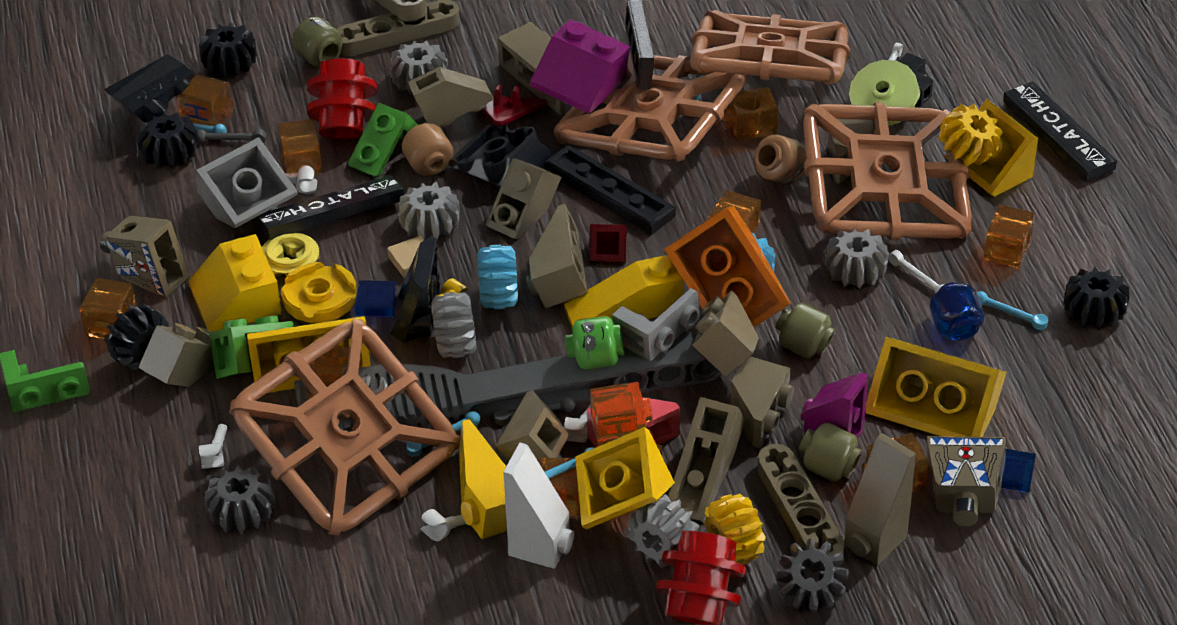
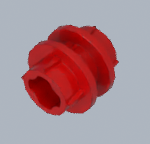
[306,58,378,140]
[656,531,746,625]

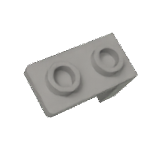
[612,288,700,361]

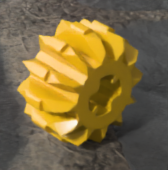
[938,104,1003,166]
[704,494,766,565]

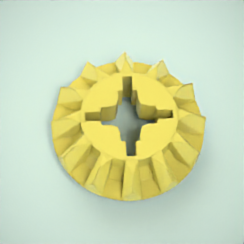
[262,233,320,277]

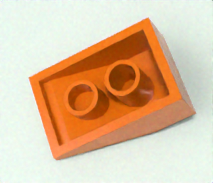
[664,206,791,328]

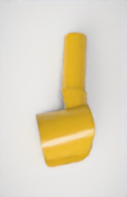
[435,278,468,297]

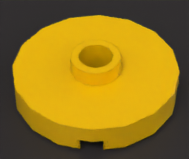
[281,262,357,323]

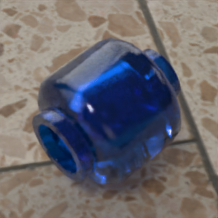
[929,282,985,341]

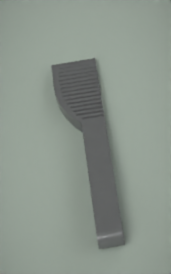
[294,331,722,442]

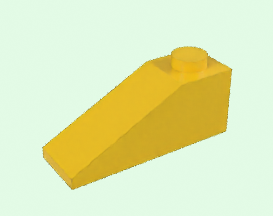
[564,255,684,330]
[459,419,507,539]

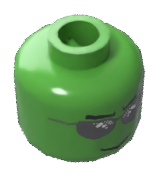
[565,316,624,370]

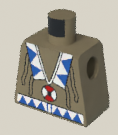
[100,216,189,298]
[927,436,1006,526]

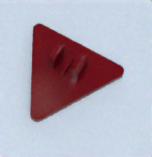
[481,85,547,126]

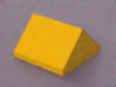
[944,99,1038,197]
[575,427,675,530]

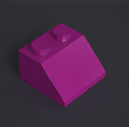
[530,19,630,114]

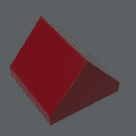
[589,224,628,262]

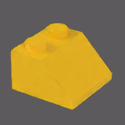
[188,234,282,332]

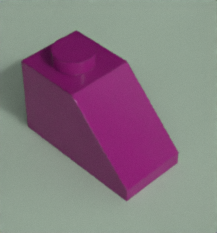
[801,372,868,439]

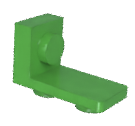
[348,103,418,178]
[209,316,293,379]
[0,350,90,412]

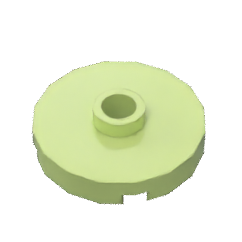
[849,60,920,126]

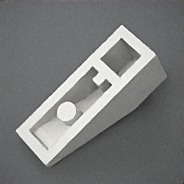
[503,443,574,569]

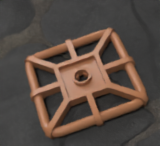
[690,10,850,85]
[553,53,748,162]
[803,102,972,241]
[229,318,460,536]

